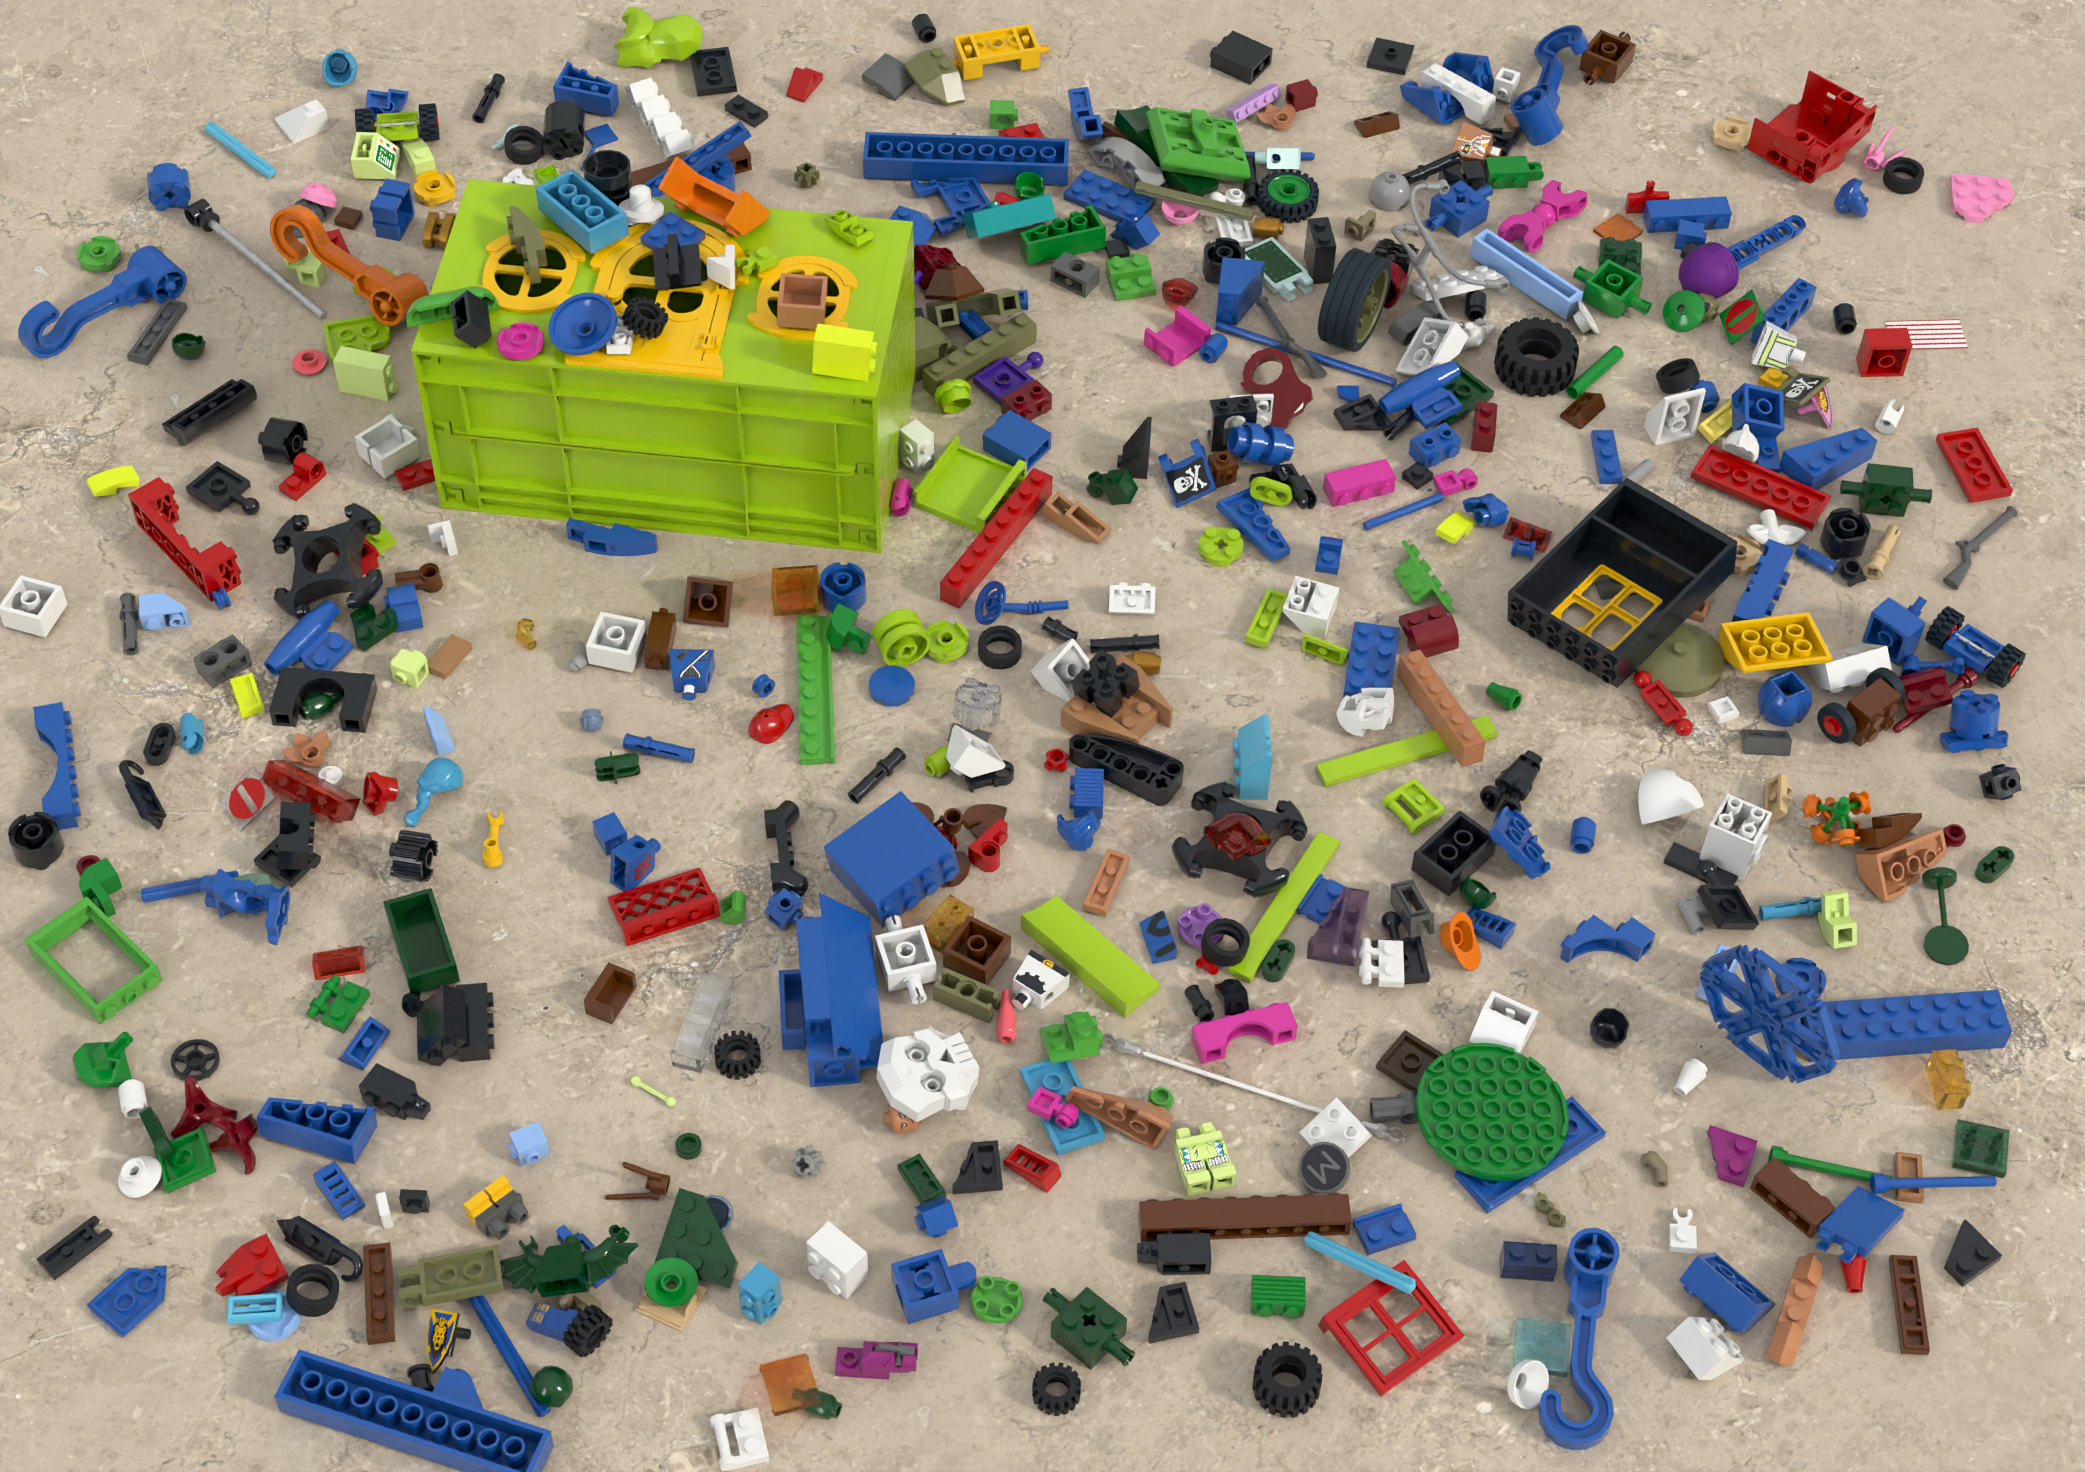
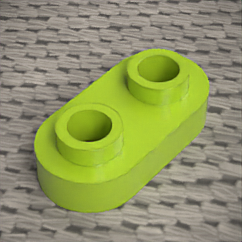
[1250,477,1292,506]

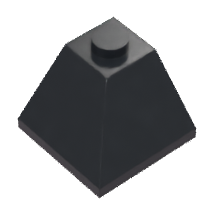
[1117,417,1152,479]

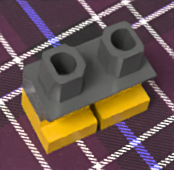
[463,1175,529,1240]

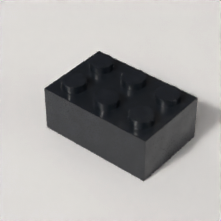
[1411,810,1496,897]

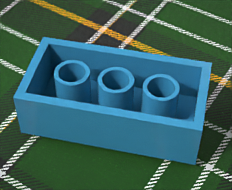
[536,169,629,254]

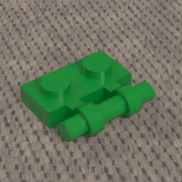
[306,975,370,1033]

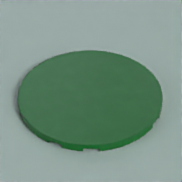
[1415,1043,1569,1181]

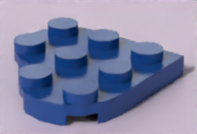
[1488,806,1550,880]

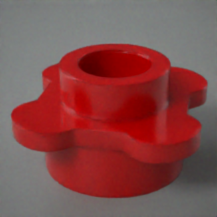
[1044,749,1069,772]
[1195,952,1219,975]

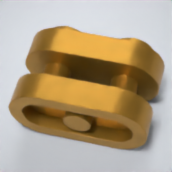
[423,212,456,249]

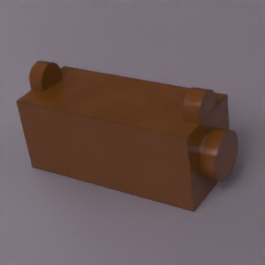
[643,608,677,670]

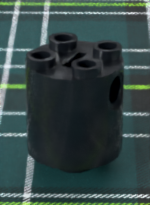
[543,100,585,160]

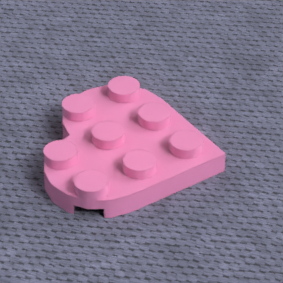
[1949,174,2014,223]

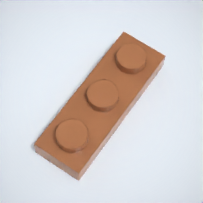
[1083,849,1130,917]

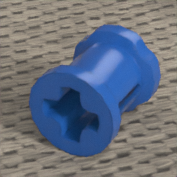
[1511,537,1537,560]

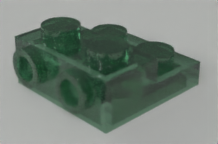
[1598,237,1642,276]

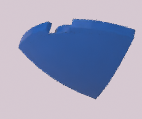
[366,89,409,122]

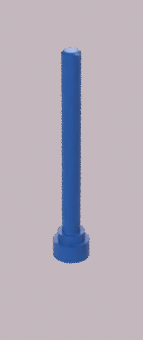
[1870,1173,1997,1194]

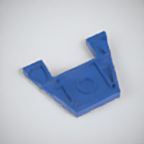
[911,177,990,238]

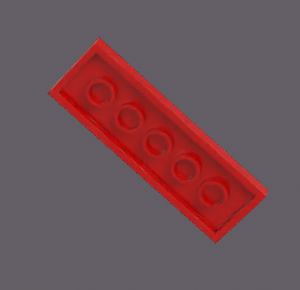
[1690,445,1831,530]

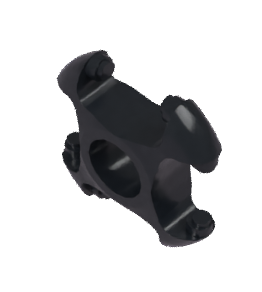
[273,503,383,620]
[1172,781,1308,898]

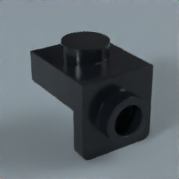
[1214,979,1249,1016]

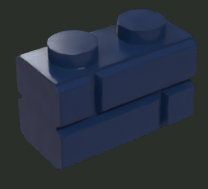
[1500,1241,1558,1281]

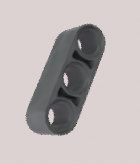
[1388,300,1446,346]

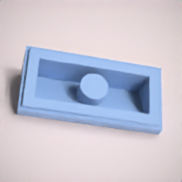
[423,706,455,756]

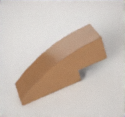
[1040,491,1111,544]

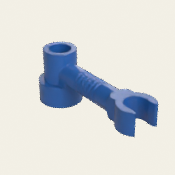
[1901,654,1965,676]

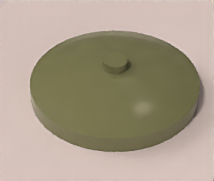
[1634,622,1724,698]

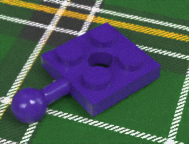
[973,351,1044,405]

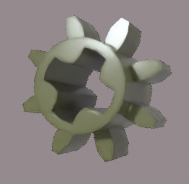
[794,163,820,189]

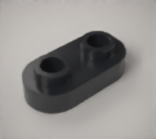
[143,723,176,766]

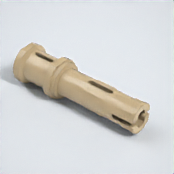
[1863,524,1901,580]

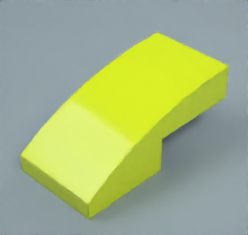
[86,465,140,497]
[1435,511,1477,545]

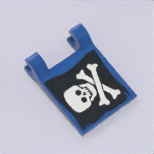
[1158,439,1217,508]

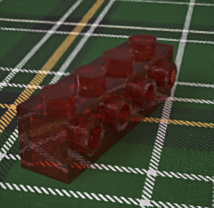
[261,760,361,823]

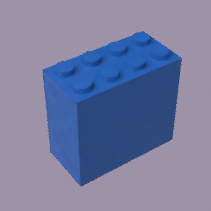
[824,791,960,928]

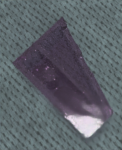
[1307,887,1369,967]

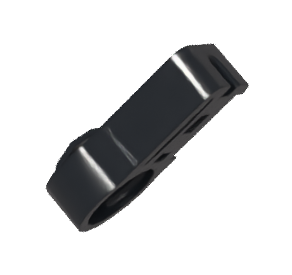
[965,760,1014,793]

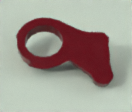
[1240,348,1313,430]

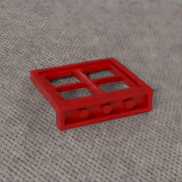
[1318,1260,1465,1397]

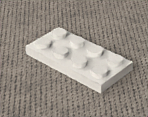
[1410,266,1504,301]

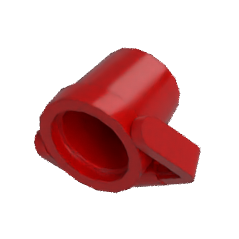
[362,772,398,816]

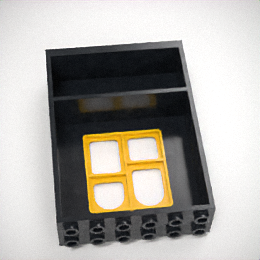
[1507,477,1737,688]

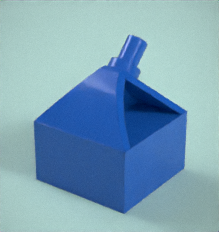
[1862,596,1927,667]

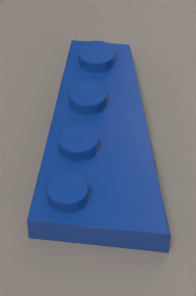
[1216,488,1290,562]

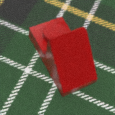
[786,67,823,103]

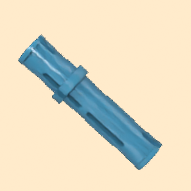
[1759,897,1822,921]

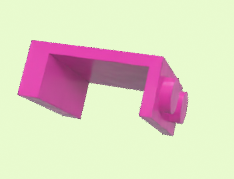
[1144,305,1211,367]

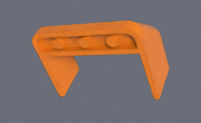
[658,156,771,238]

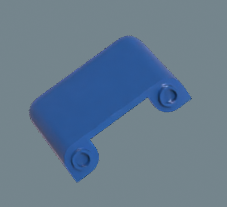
[1400,52,1494,124]

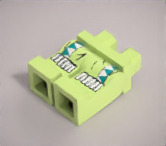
[1174,1122,1237,1197]

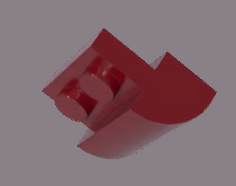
[1398,604,1459,658]
[1899,666,1953,716]

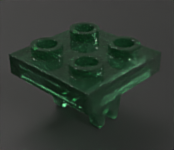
[1952,1119,2010,1178]

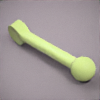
[631,1076,676,1106]

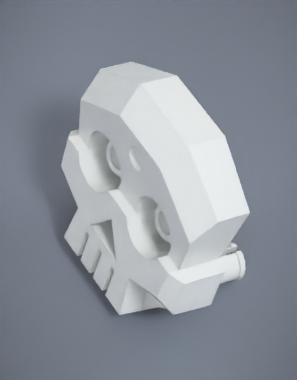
[876,1026,979,1122]

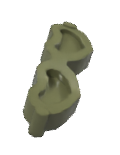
[1536,1192,1566,1227]

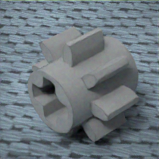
[791,1145,826,1179]

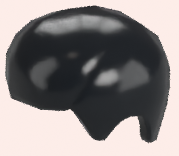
[1590,1008,1629,1049]

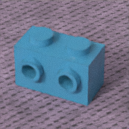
[738,1262,782,1325]

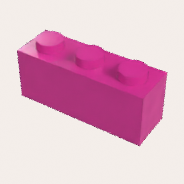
[1323,459,1396,507]

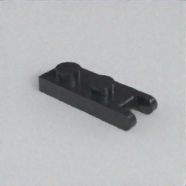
[37,1216,113,1281]

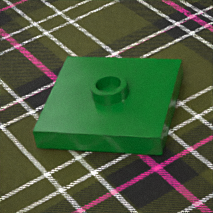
[154,1127,217,1193]

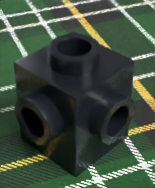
[1979,764,2022,800]

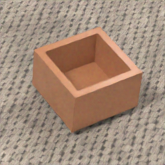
[777,273,828,329]

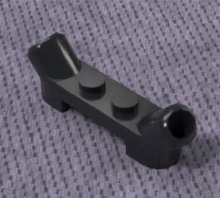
[764,800,808,897]

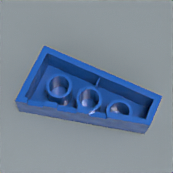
[1780,427,1878,490]
[257,1097,377,1165]

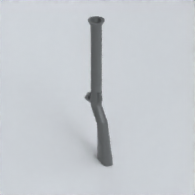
[1256,296,1327,378]
[1943,506,2017,590]

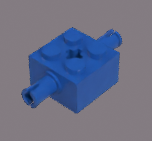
[1426,180,1493,238]

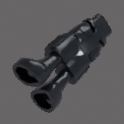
[1480,750,1543,813]

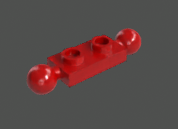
[1633,670,1693,737]

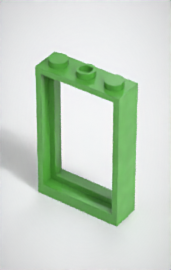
[24,896,162,1024]

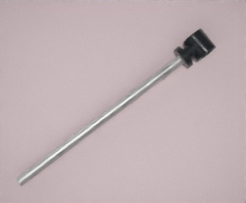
[184,198,327,319]

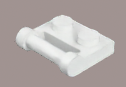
[709,1407,769,1471]

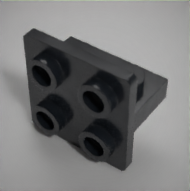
[653,234,702,291]

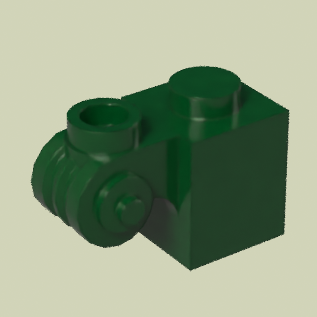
[1087,469,1138,505]

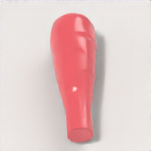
[996,990,1017,1043]

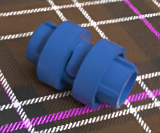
[1227,422,1294,466]

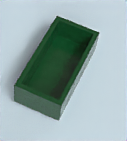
[383,888,460,993]

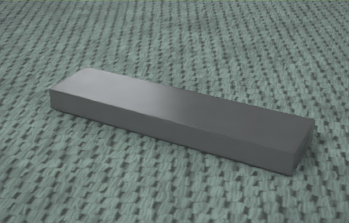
[127,298,187,366]

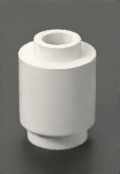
[118,1079,148,1119]

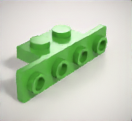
[1393,540,1454,613]

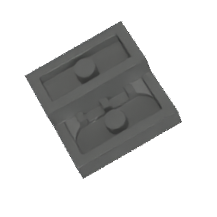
[862,53,915,101]

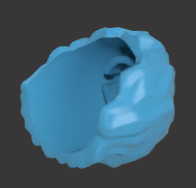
[322,49,357,87]

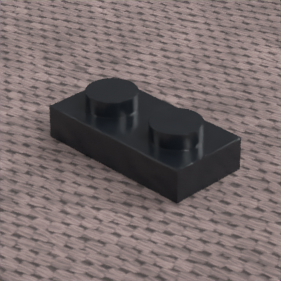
[725,94,768,128]

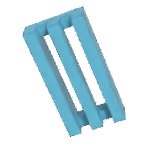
[226,1293,284,1325]

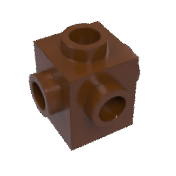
[1208,449,1239,488]

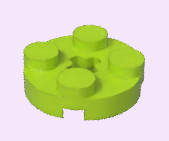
[1198,526,1244,567]
[926,620,969,664]

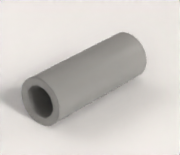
[1622,459,1654,483]

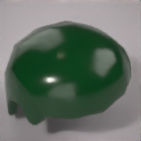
[172,333,206,360]
[1460,876,1497,909]
[529,1365,573,1408]

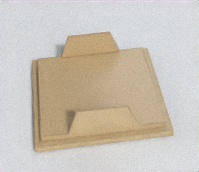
[635,1284,708,1332]

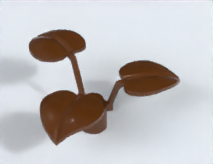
[912,802,1007,887]

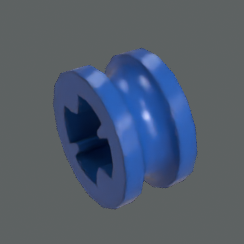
[211,587,231,610]
[752,674,775,698]

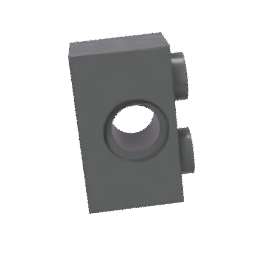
[1051,252,1100,298]

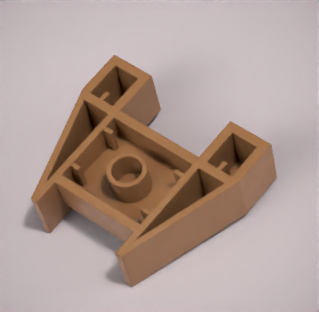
[1061,654,1173,744]

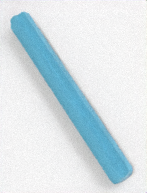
[205,121,276,178]
[1304,1231,1416,1294]

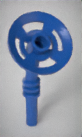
[975,581,1069,625]

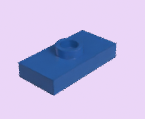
[1755,436,1781,474]

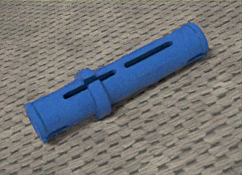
[623,733,695,763]

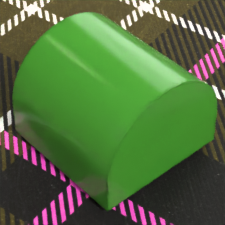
[720,890,746,925]

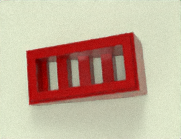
[1003,1144,1061,1193]

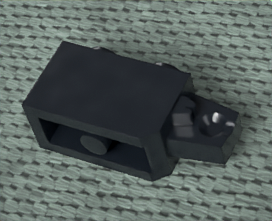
[359,1063,431,1120]
[1136,1232,1212,1275]

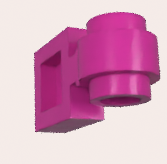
[1433,468,1478,497]
[1027,1086,1079,1128]

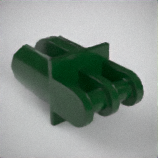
[594,751,641,784]

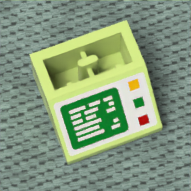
[351,132,401,179]

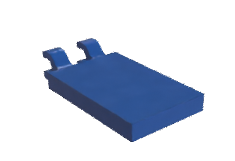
[1816,1186,1905,1264]

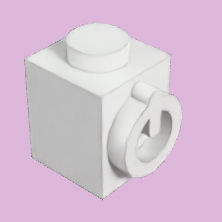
[1492,67,1521,103]

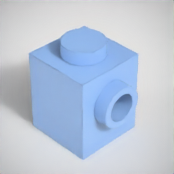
[507,1122,550,1167]

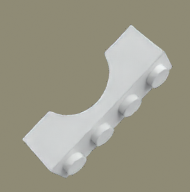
[1421,63,1496,125]

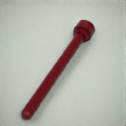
[1893,668,1979,733]

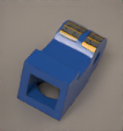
[526,1303,578,1342]

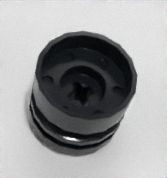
[583,150,632,206]

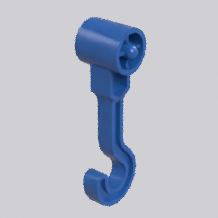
[1510,25,1588,146]
[18,246,187,358]
[1538,1228,1620,1450]

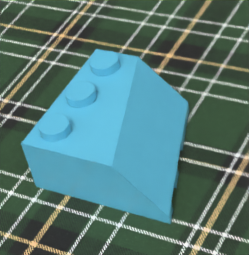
[1233,715,1273,800]

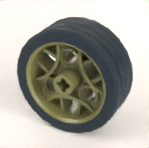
[1318,248,1392,352]

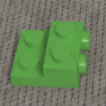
[1105,253,1157,301]
[1040,1011,1103,1063]

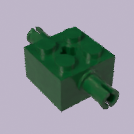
[1840,463,1932,517]
[1043,1287,1135,1369]

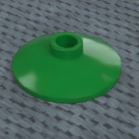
[1663,290,1705,332]
[644,1258,698,1308]

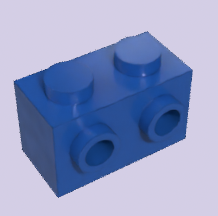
[1408,422,1462,468]

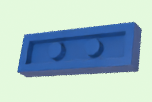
[1591,430,1623,484]

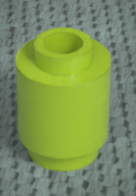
[924,745,951,777]

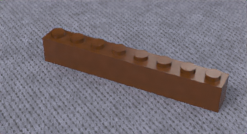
[1138,1193,1352,1242]

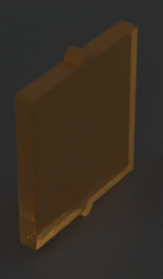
[1593,213,1643,250]

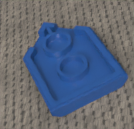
[87,1265,167,1338]

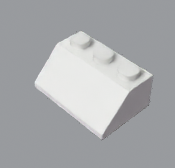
[1805,643,1892,693]

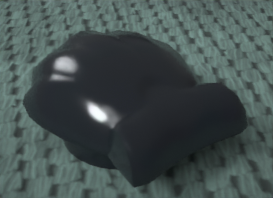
[1836,557,1866,587]

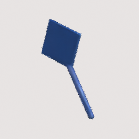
[581,123,618,171]

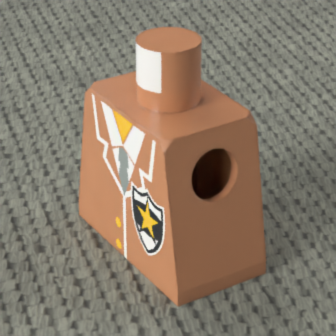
[1451,121,1502,167]

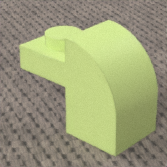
[284,247,326,287]
[1818,889,1857,949]

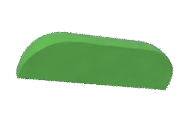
[406,286,500,327]

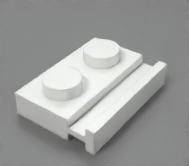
[1215,215,1253,248]

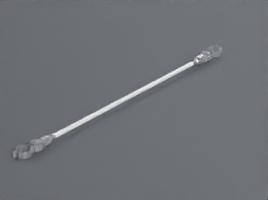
[1100,1033,1408,1144]

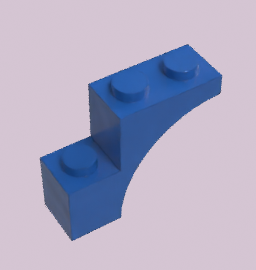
[1560,915,1656,963]

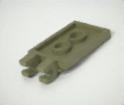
[397,1245,504,1309]

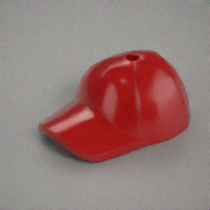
[748,704,794,744]

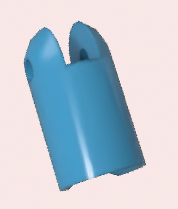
[180,712,204,754]

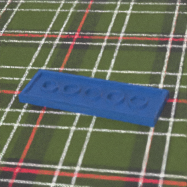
[1454,1097,1606,1214]

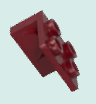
[914,244,961,290]

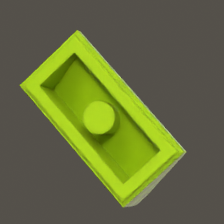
[1301,633,1349,666]

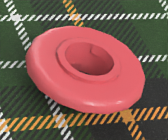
[292,349,327,375]

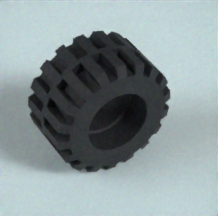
[1252,1341,1323,1418]

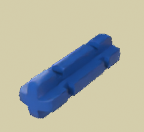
[1795,543,1838,574]

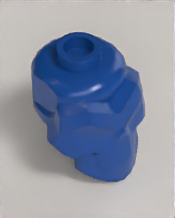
[1462,493,1509,528]

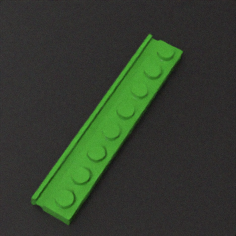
[797,614,835,765]

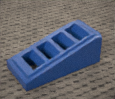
[1467,907,1516,949]
[313,1161,365,1220]

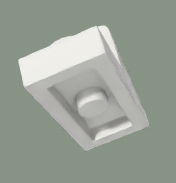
[707,245,736,289]

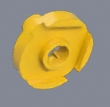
[413,170,456,207]

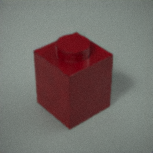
[1285,79,1318,112]

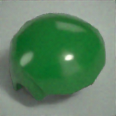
[1014,172,1046,200]

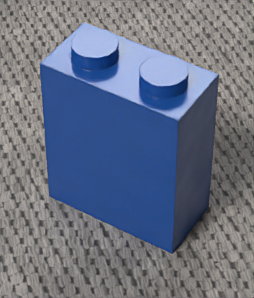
[982,410,1052,471]

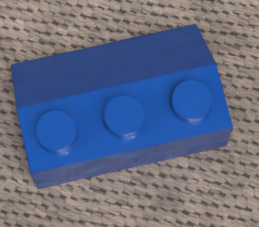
[1679,1252,1776,1333]

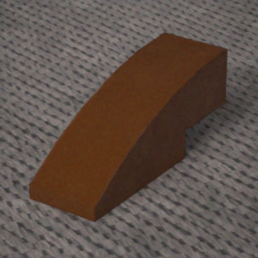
[1857,813,1922,848]

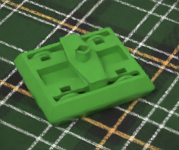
[1146,107,1251,183]

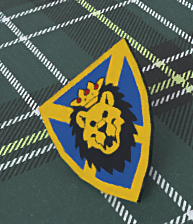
[426,1308,471,1374]

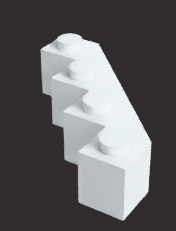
[625,78,694,158]

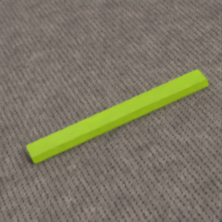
[1316,715,1498,787]
[1228,831,1340,983]

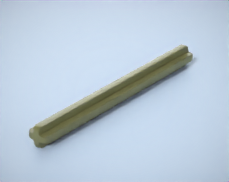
[1135,181,1254,221]

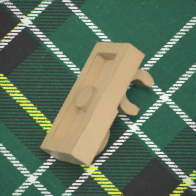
[1764,772,1793,824]

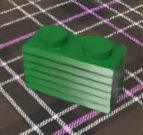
[1251,1275,1306,1319]

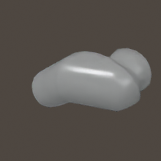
[568,641,588,672]

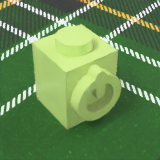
[390,649,429,689]

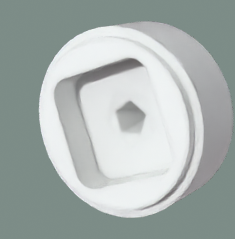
[318,766,343,790]

